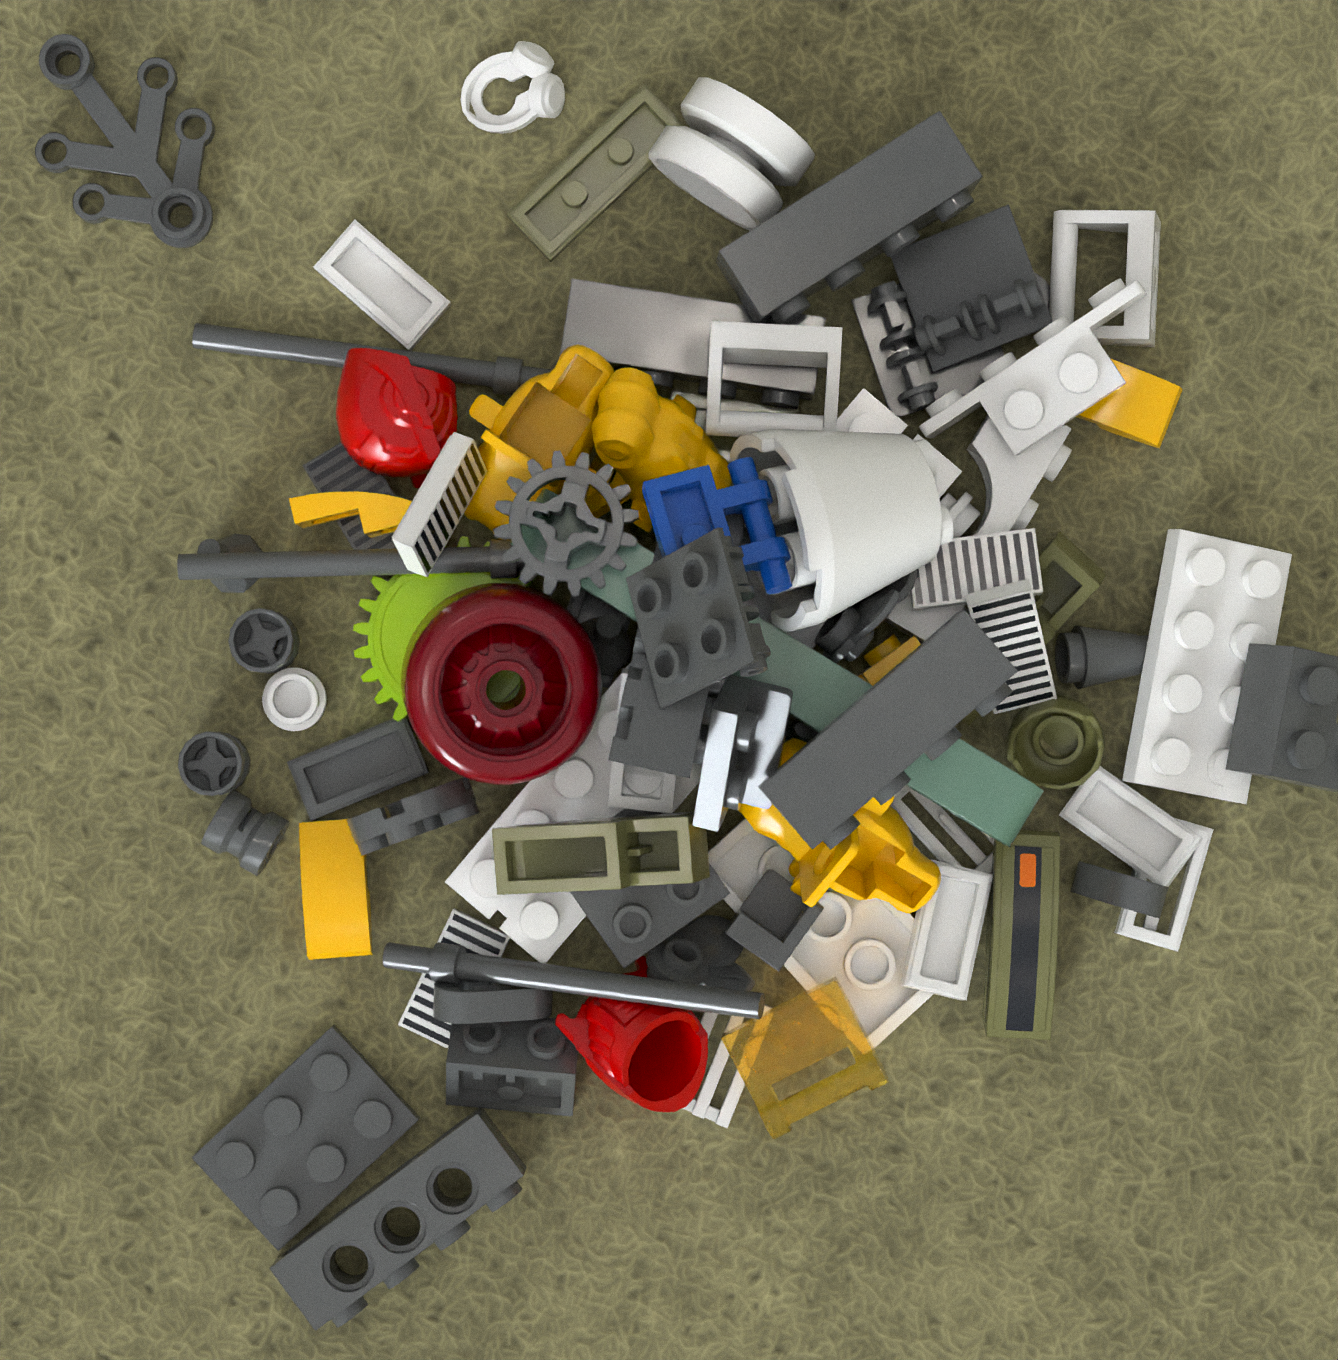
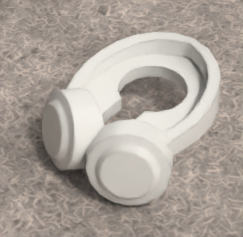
[460,41,565,134]

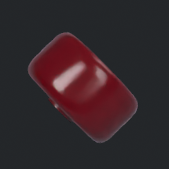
[401,583,602,785]

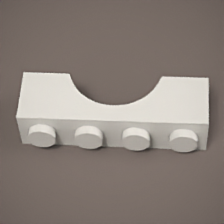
[884,415,1072,644]

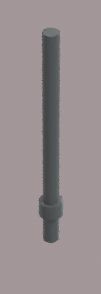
[192,323,552,396]
[177,539,526,580]
[383,942,765,1020]

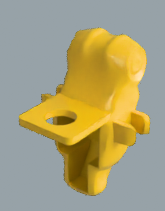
[464,344,614,540]
[586,367,732,532]
[739,738,941,913]

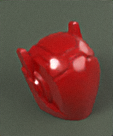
[336,348,458,488]
[555,955,708,1112]

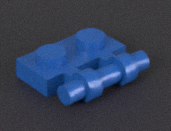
[642,457,793,594]

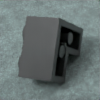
[1226,643,1338,792]

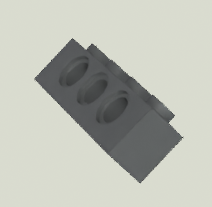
[269,1107,526,1331]

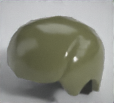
[1007,694,1105,790]

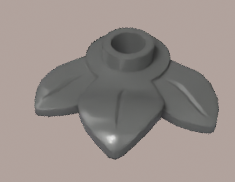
[814,570,917,663]
[646,915,756,991]

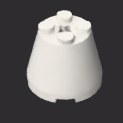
[729,429,954,632]

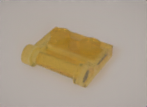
[721,977,889,1139]

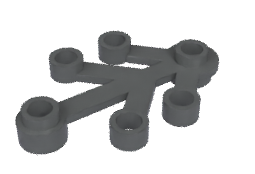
[35,34,215,248]

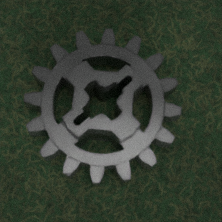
[493,450,639,597]

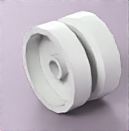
[649,77,815,231]

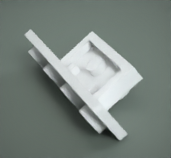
[919,278,1147,456]

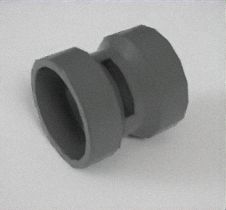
[228,608,300,674]
[178,732,251,796]
[201,790,289,876]

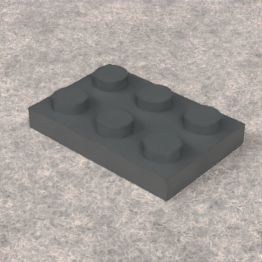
[192,1025,420,1251]

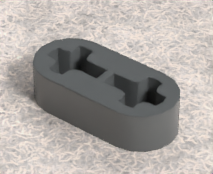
[1070,861,1169,919]
[433,979,553,1024]

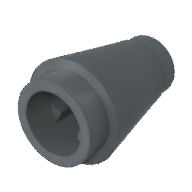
[1055,626,1149,689]

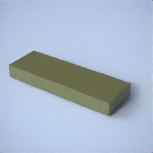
[507,84,684,262]

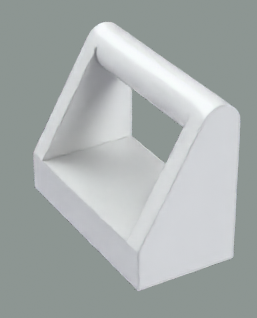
[1049,210,1161,347]
[706,321,842,437]

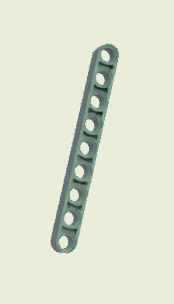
[509,488,1044,847]

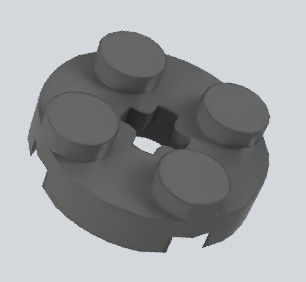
[347,777,480,856]

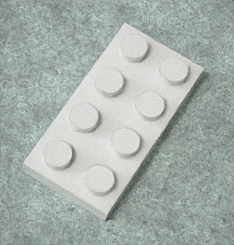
[1122,529,1292,804]
[708,818,933,1056]

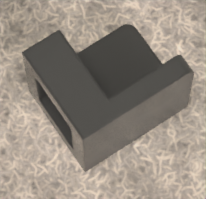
[724,869,824,972]

